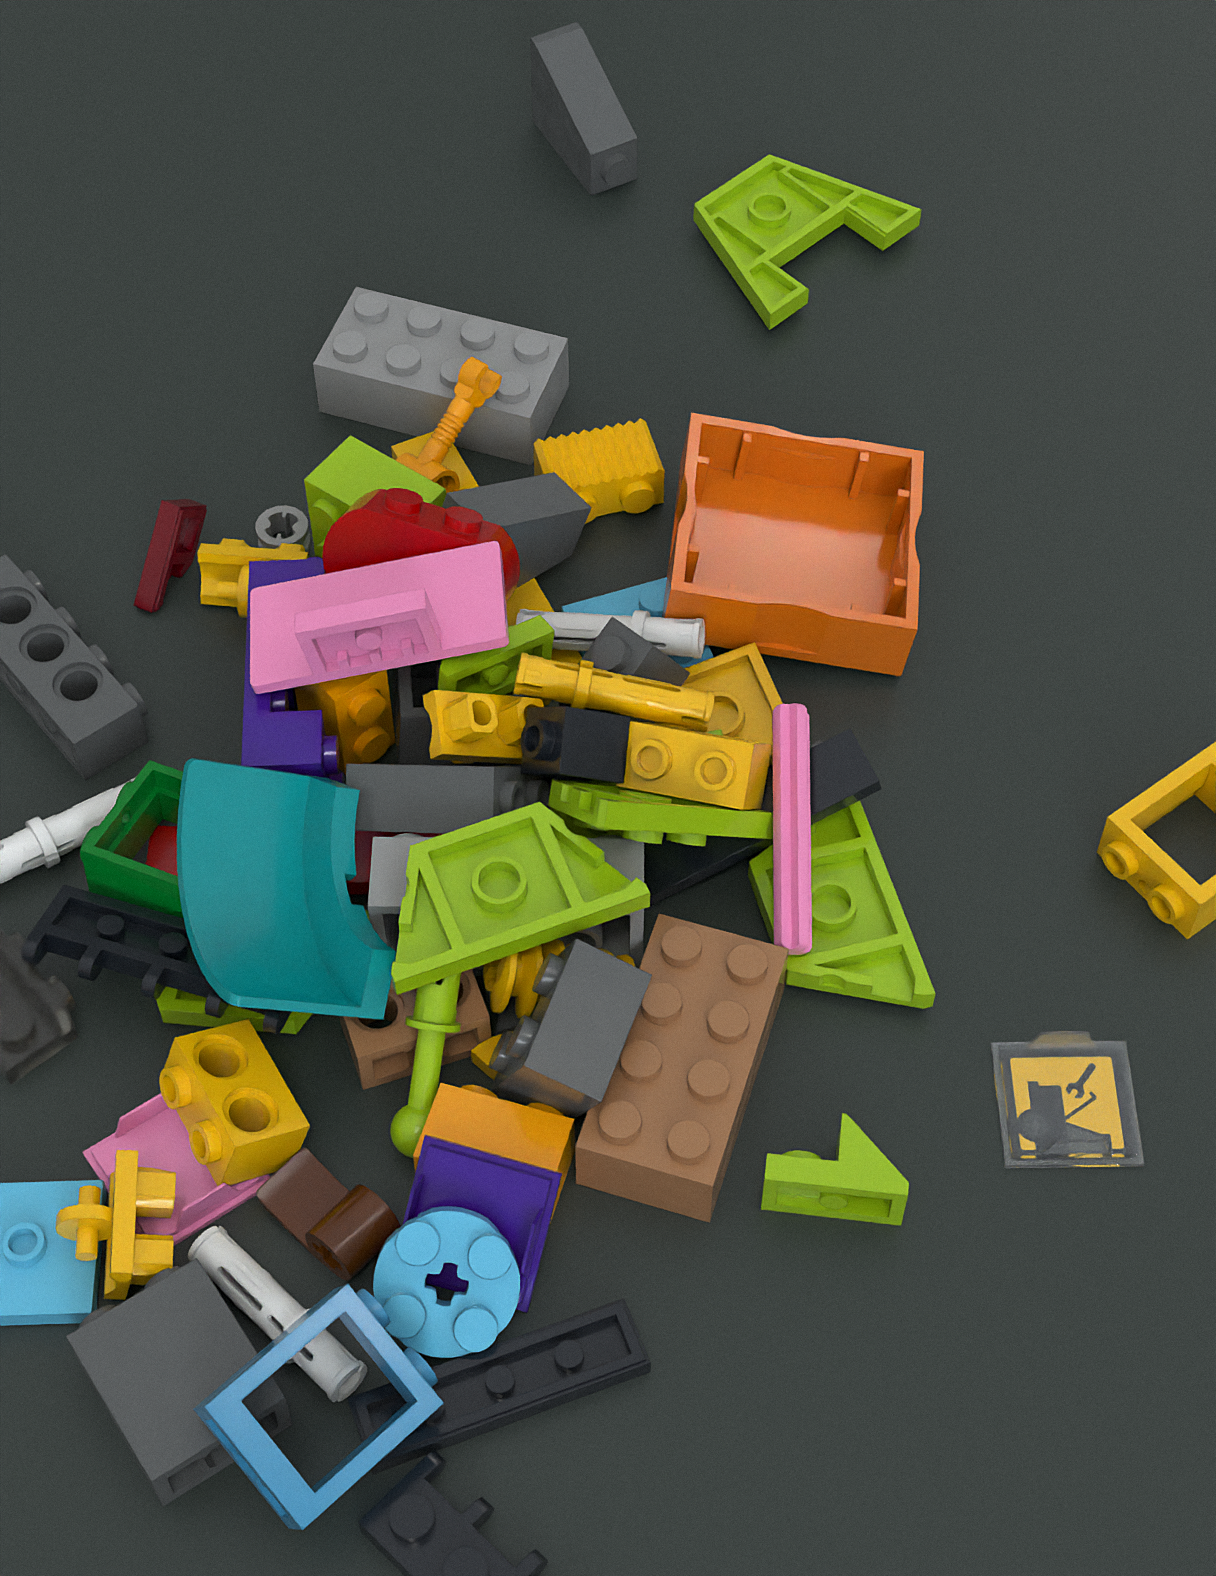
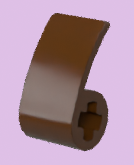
[256,1148,401,1281]

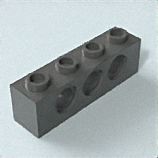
[0,554,148,780]

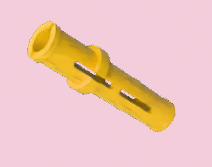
[513,652,714,733]

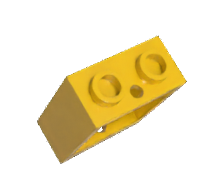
[1097,742,1216,940]

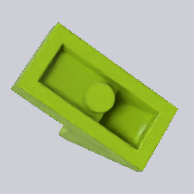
[438,615,555,695]
[761,1113,909,1226]

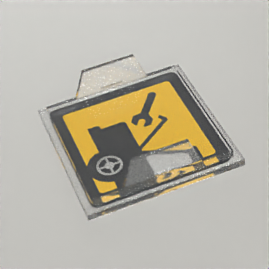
[991,1031,1144,1168]

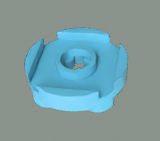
[373,1206,520,1358]

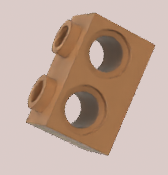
[339,969,491,1090]

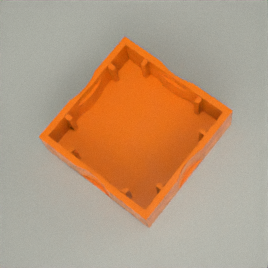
[662,413,924,676]

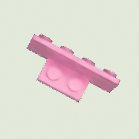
[250,541,509,694]

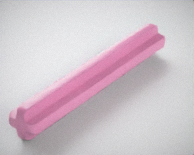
[772,703,812,955]

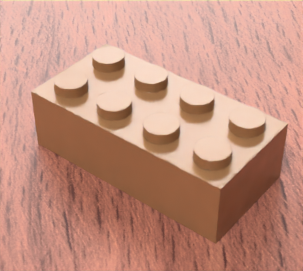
[575,914,789,1223]

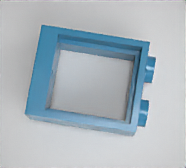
[193,1284,444,1530]

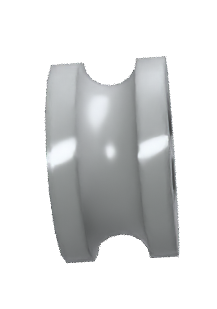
[255,505,311,552]

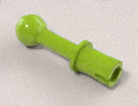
[390,973,461,1158]

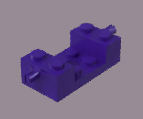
[241,557,344,784]

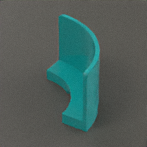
[177,758,397,1020]

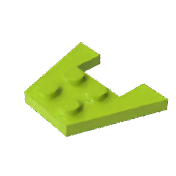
[693,154,922,330]

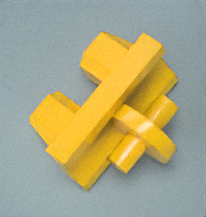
[197,538,309,618]
[423,690,544,764]
[56,1149,176,1300]

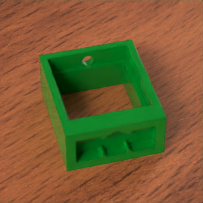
[80,760,183,918]

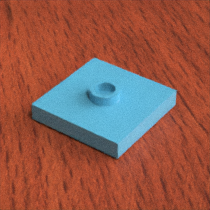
[0,1180,107,1326]

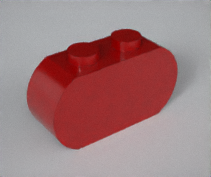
[322,488,520,603]

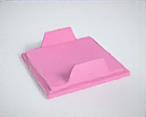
[82,1093,270,1247]

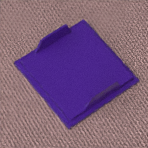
[403,1135,562,1313]

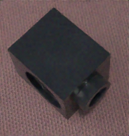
[521,706,630,784]

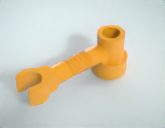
[396,357,502,494]

